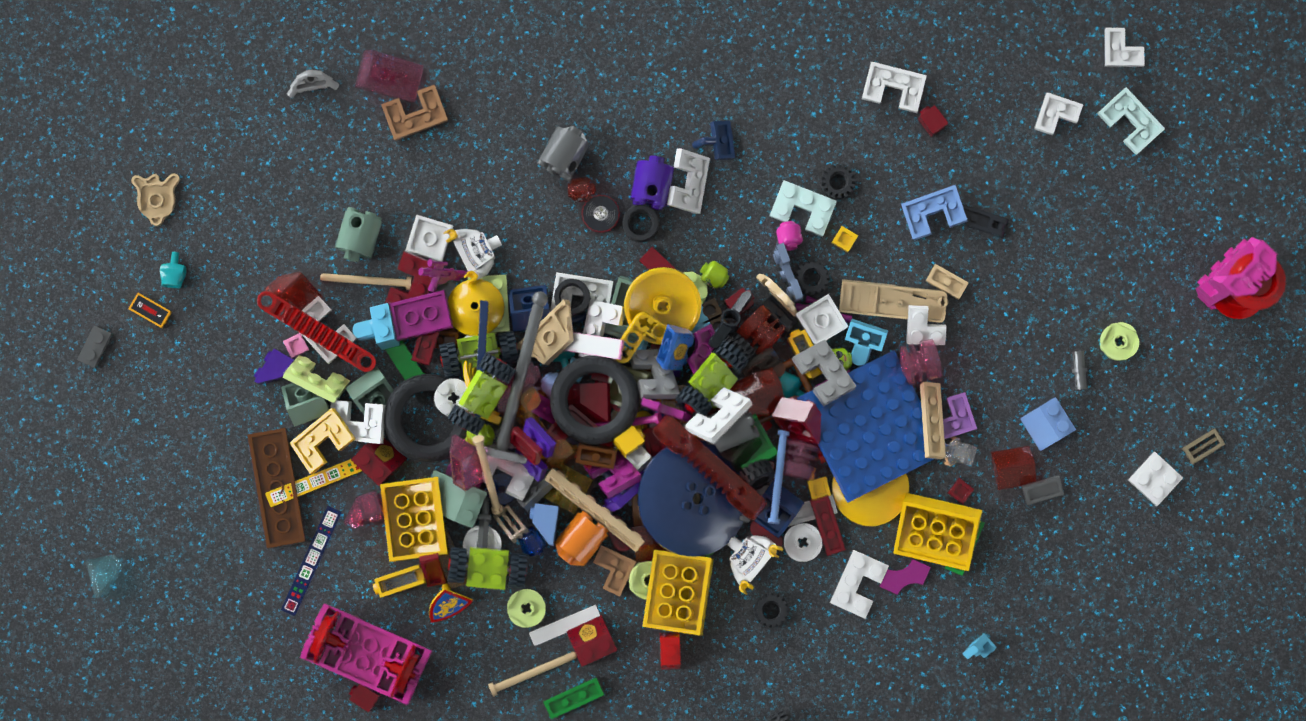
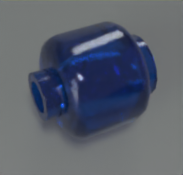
[519,527,546,557]

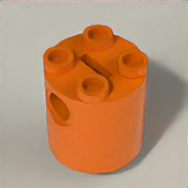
[554,511,608,566]

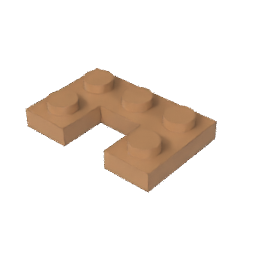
[381,85,448,141]

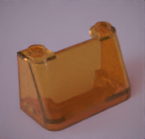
[516,386,578,469]

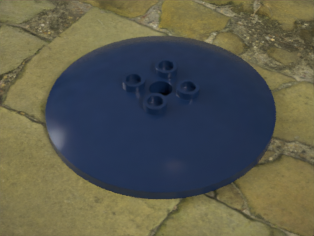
[638,440,747,557]

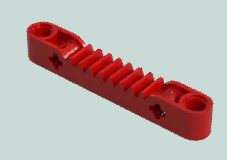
[257,291,376,372]

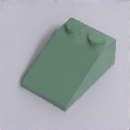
[604,275,638,342]
[431,470,488,528]

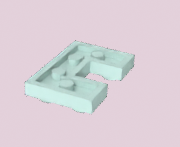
[1097,87,1165,155]
[770,180,837,237]

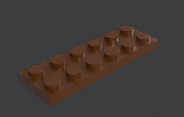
[247,428,306,549]

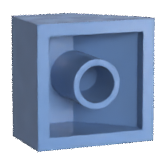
[1020,397,1076,451]
[530,503,559,546]

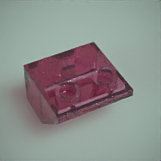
[450,434,483,491]
[344,491,384,529]

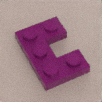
[584,446,642,498]

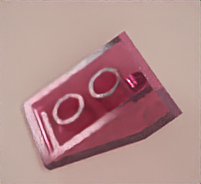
[355,50,424,103]

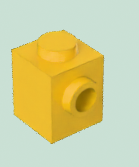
[613,426,645,458]

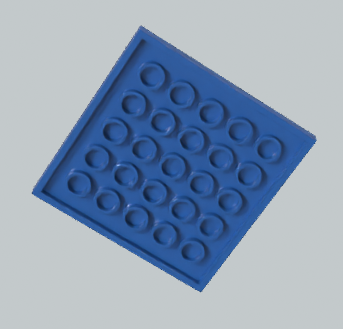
[796,351,947,503]

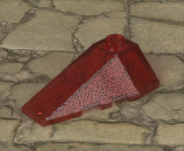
[707,368,784,416]

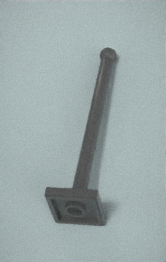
[474,291,548,464]

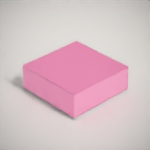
[283,333,309,359]

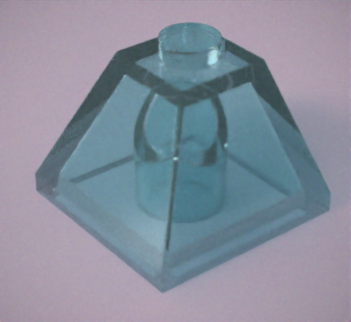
[85,555,122,599]

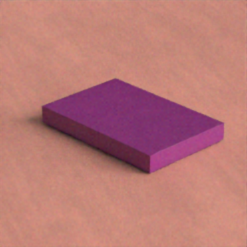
[389,290,454,341]

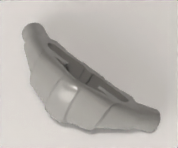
[287,69,339,98]

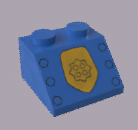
[656,324,694,370]

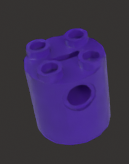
[630,156,674,210]

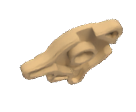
[131,173,180,226]
[756,273,798,317]

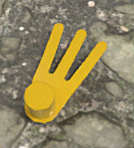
[463,360,476,387]

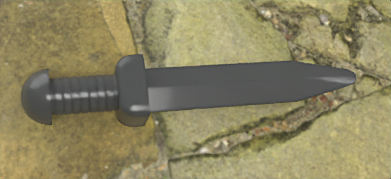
[477,496,491,548]

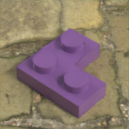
[943,392,977,439]

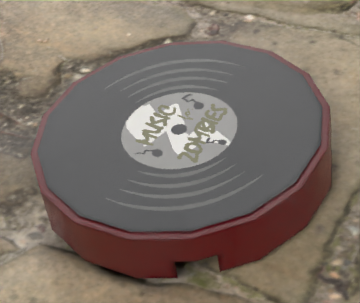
[582,195,620,233]

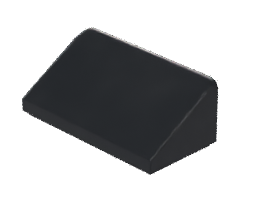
[756,295,799,338]

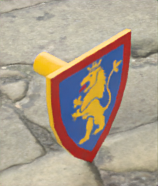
[429,584,473,623]

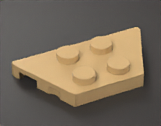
[517,299,574,365]

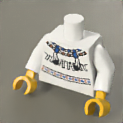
[443,229,502,285]
[727,535,783,595]

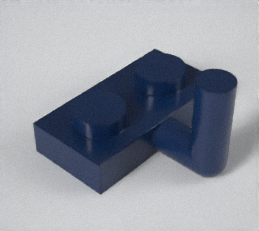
[692,121,735,160]

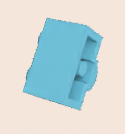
[353,303,400,350]
[845,319,888,366]

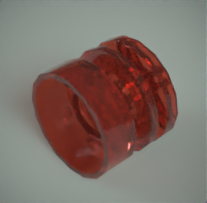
[736,305,786,356]

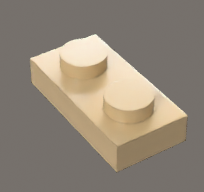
[926,264,968,300]

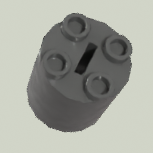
[537,125,590,182]
[706,409,760,453]

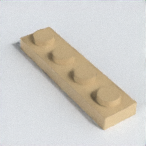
[920,382,946,459]

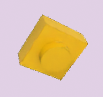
[832,226,858,253]
[481,410,502,426]
[807,477,831,500]

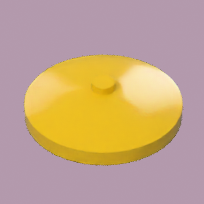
[624,267,701,345]
[832,474,909,526]

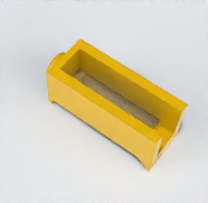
[787,329,823,381]
[373,564,426,598]

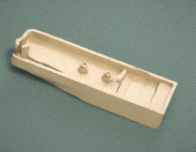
[839,280,948,323]

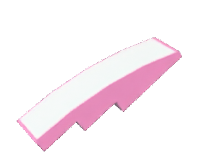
[564,332,624,360]

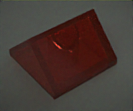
[991,446,1036,490]

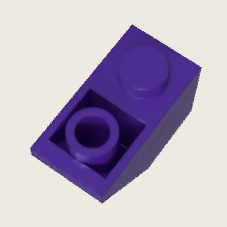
[254,349,294,385]

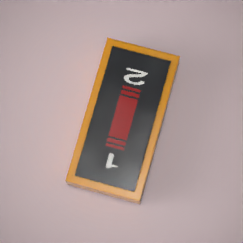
[128,293,172,328]

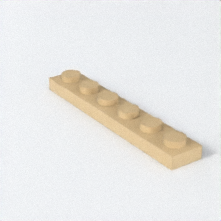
[545,469,644,552]

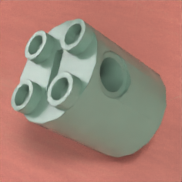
[335,207,382,263]

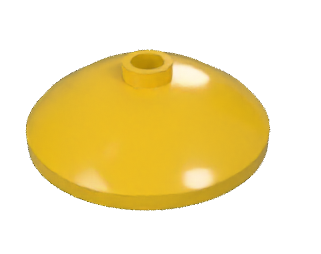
[448,279,505,336]

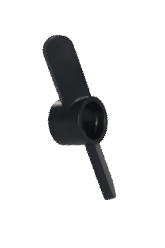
[709,291,752,349]

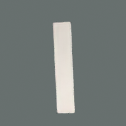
[529,605,600,646]

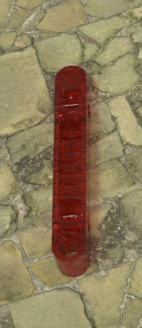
[653,415,767,520]

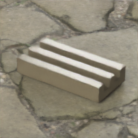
[1182,428,1225,465]
[493,504,529,543]

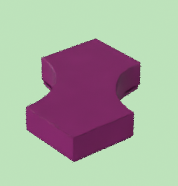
[686,324,715,374]
[641,398,692,422]
[879,559,931,595]

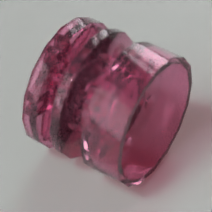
[900,339,942,385]
[775,439,821,481]

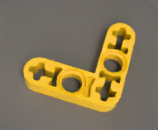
[616,312,667,363]

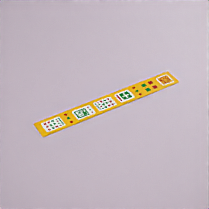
[265,459,362,507]

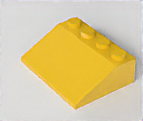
[380,477,448,562]
[893,493,982,571]
[642,550,714,636]

